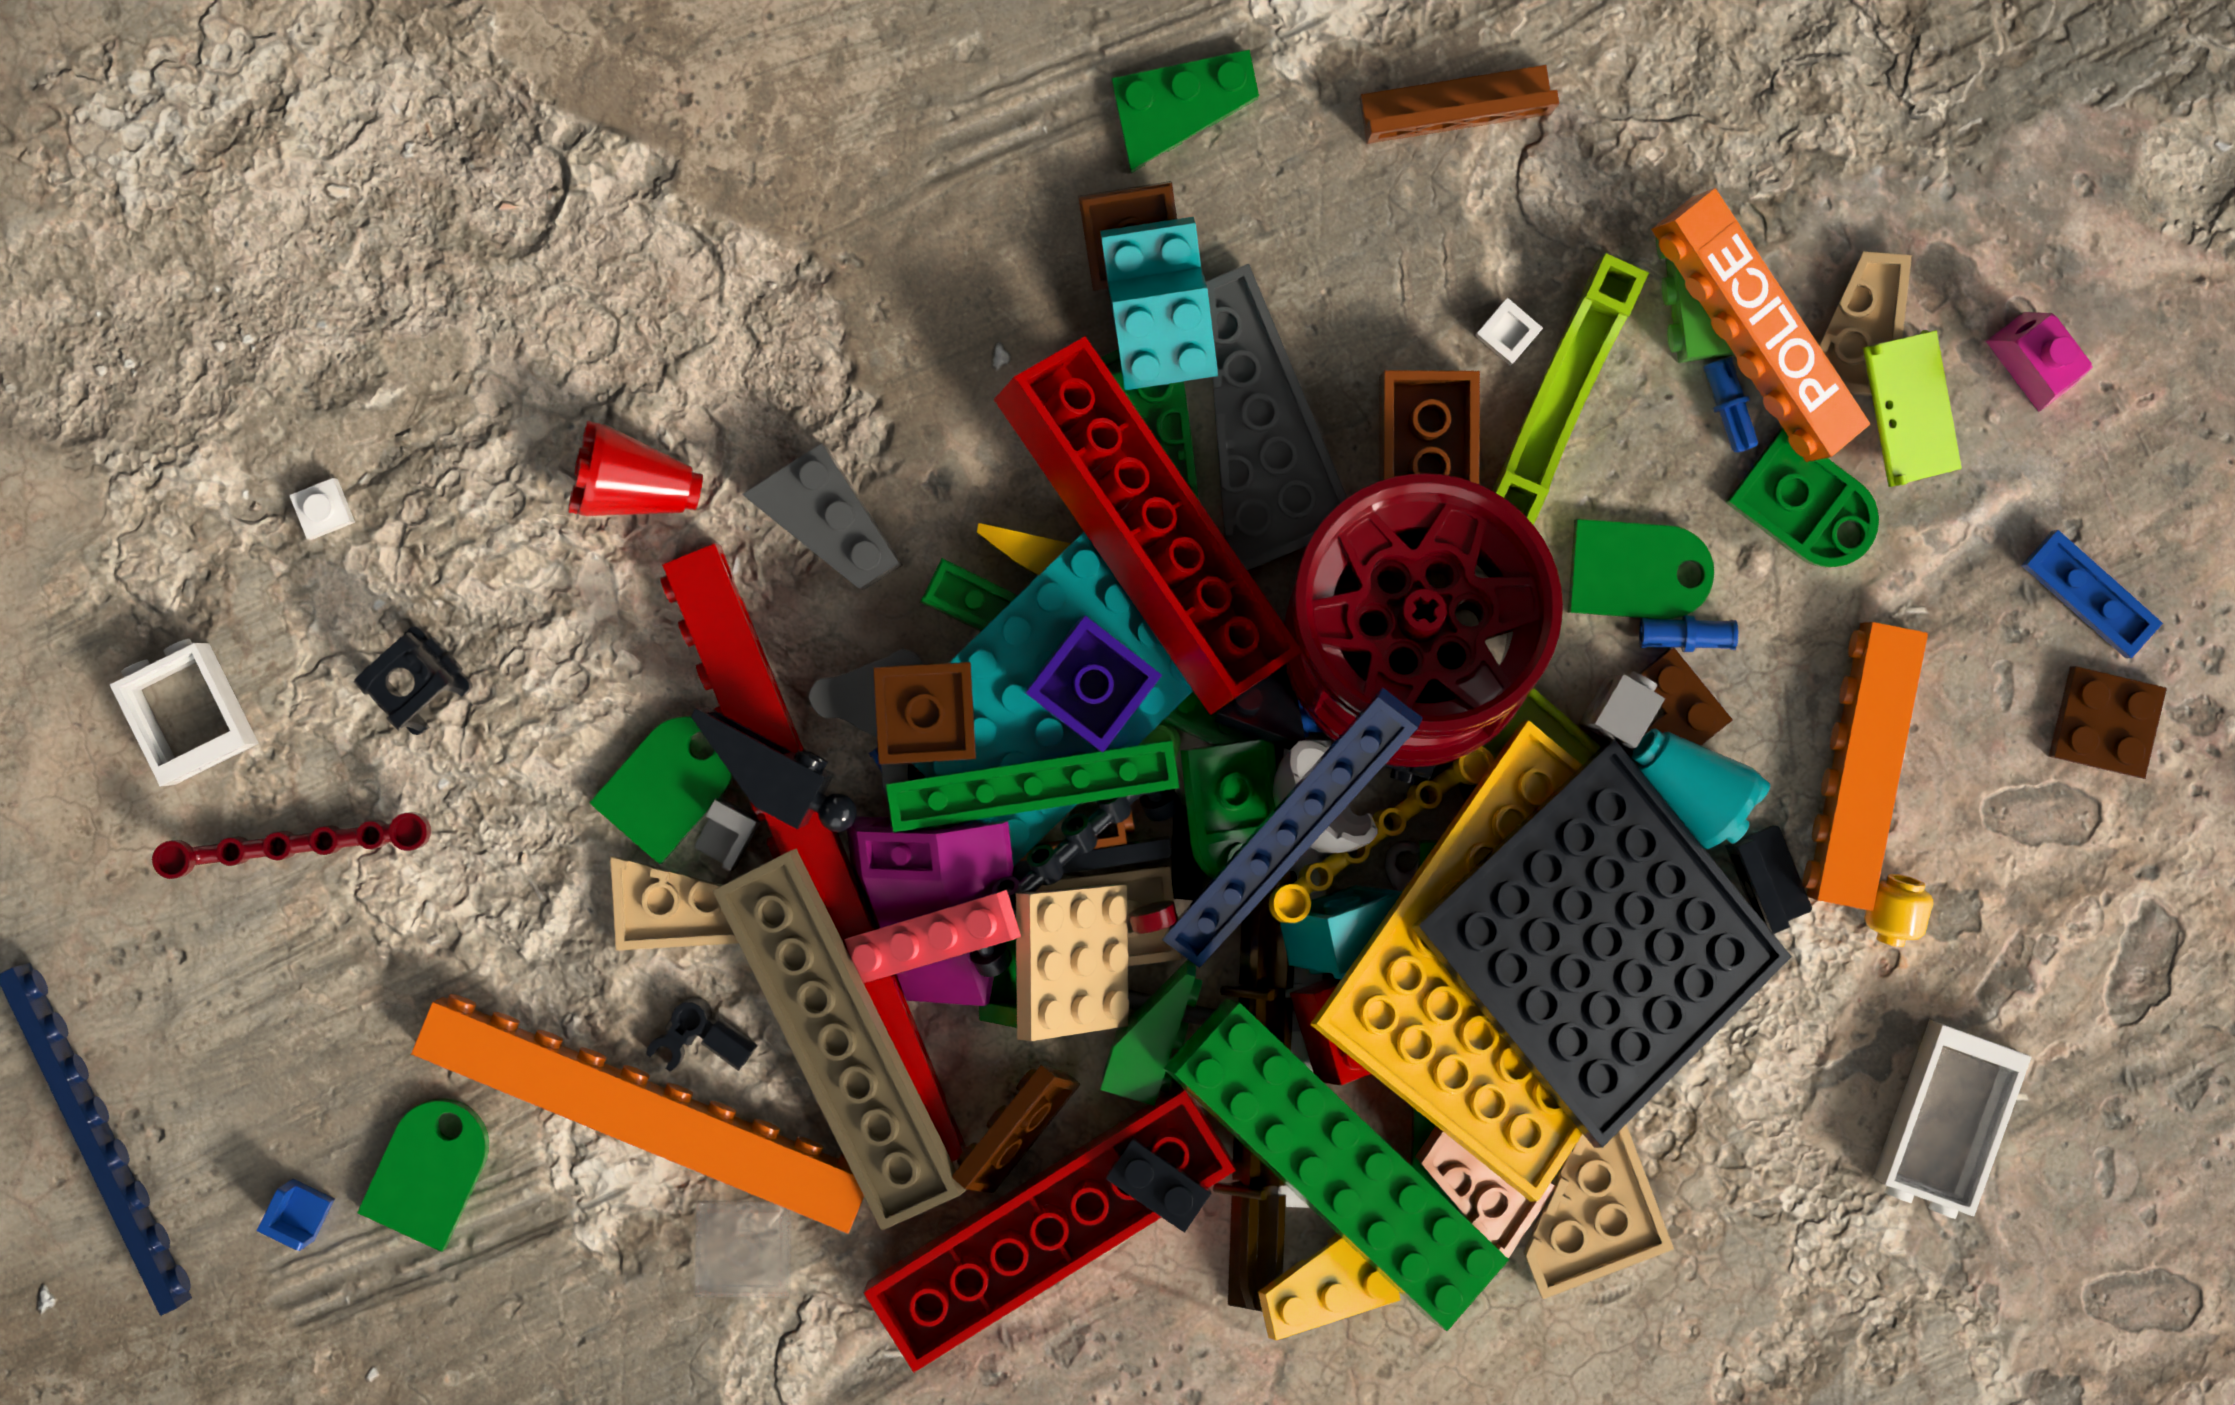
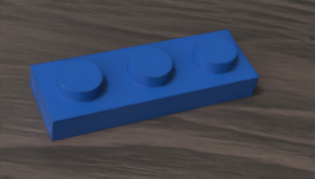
[2021,530,2163,658]

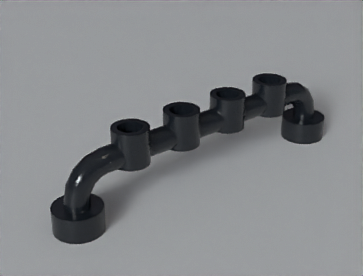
[970,789,1181,977]

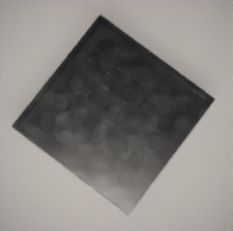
[1412,740,1792,1148]

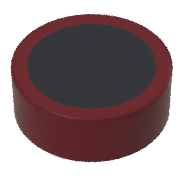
[1128,900,1178,934]

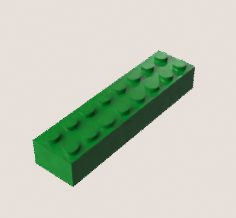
[1163,998,1509,1331]

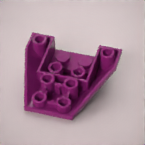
[847,816,1013,1006]

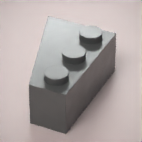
[742,443,903,590]

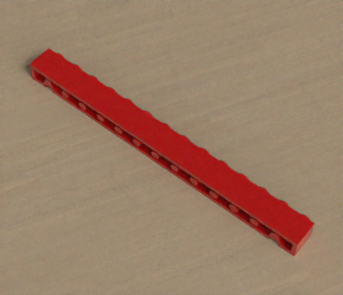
[660,543,967,1162]

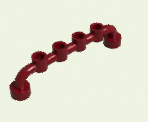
[152,812,431,879]

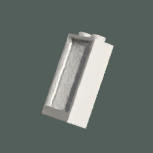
[1873,1019,2032,1219]

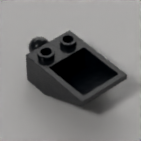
[691,707,857,832]

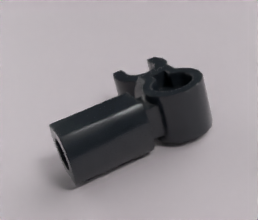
[646,997,758,1072]

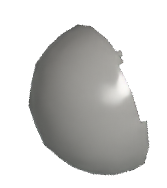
[1273,740,1378,853]

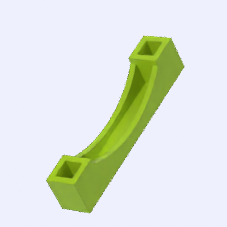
[1492,253,1649,525]

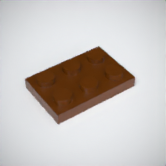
[952,1065,1081,1193]

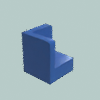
[257,1179,335,1251]

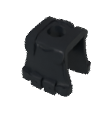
[353,626,473,735]

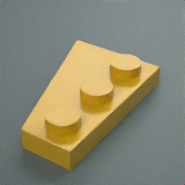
[1258,1234,1401,1340]

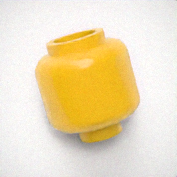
[1864,874,1933,947]

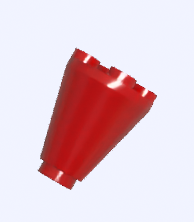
[568,421,703,516]

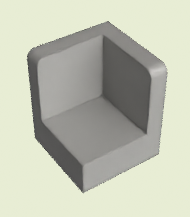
[695,798,761,872]

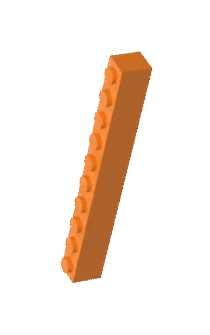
[411,994,864,1234]

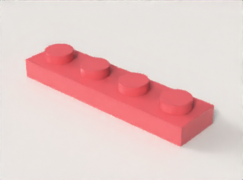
[844,890,1021,983]

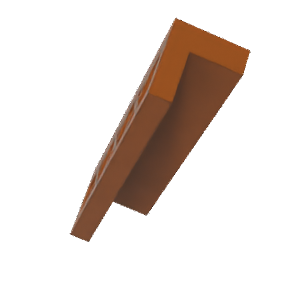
[1359,65,1559,144]

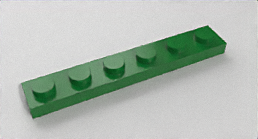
[886,740,1179,832]

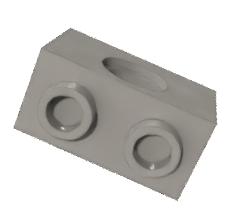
[1579,671,1665,748]

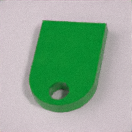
[1725,428,1879,568]
[1568,519,1714,619]
[589,716,733,865]
[1180,739,1277,879]
[357,1098,489,1252]

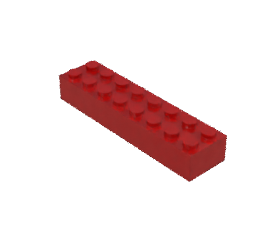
[993,336,1302,715]
[863,1085,1236,1373]

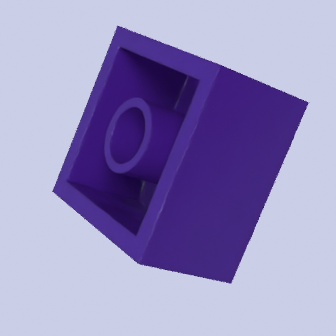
[1023,616,1162,752]

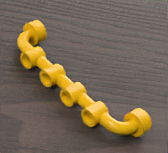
[1269,747,1494,923]

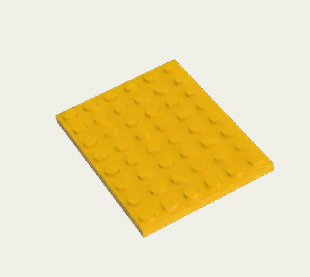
[1310,720,1582,1202]

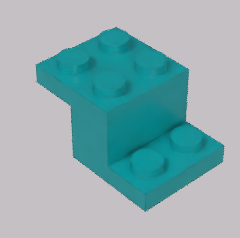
[1100,216,1218,390]

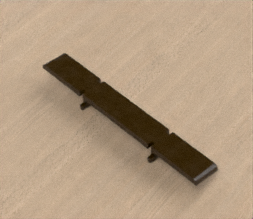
[1213,871,1297,1312]

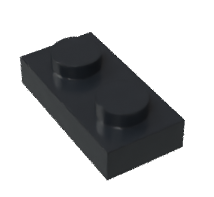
[1106,1136,1212,1233]

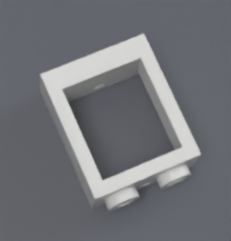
[110,639,259,787]

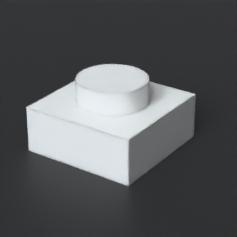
[1475,297,1543,366]
[289,478,355,540]

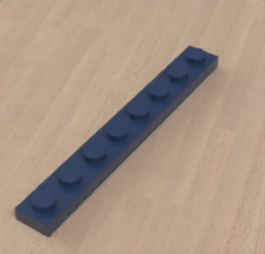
[1162,688,1423,968]
[0,963,192,1316]

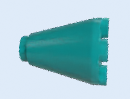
[1632,728,1770,849]

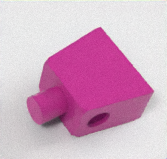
[1986,312,2093,412]

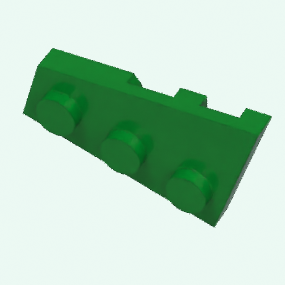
[1112,49,1259,173]

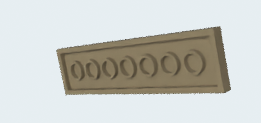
[713,849,966,1231]

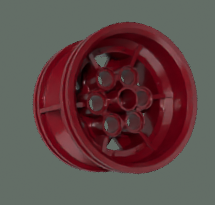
[1284,473,1563,767]

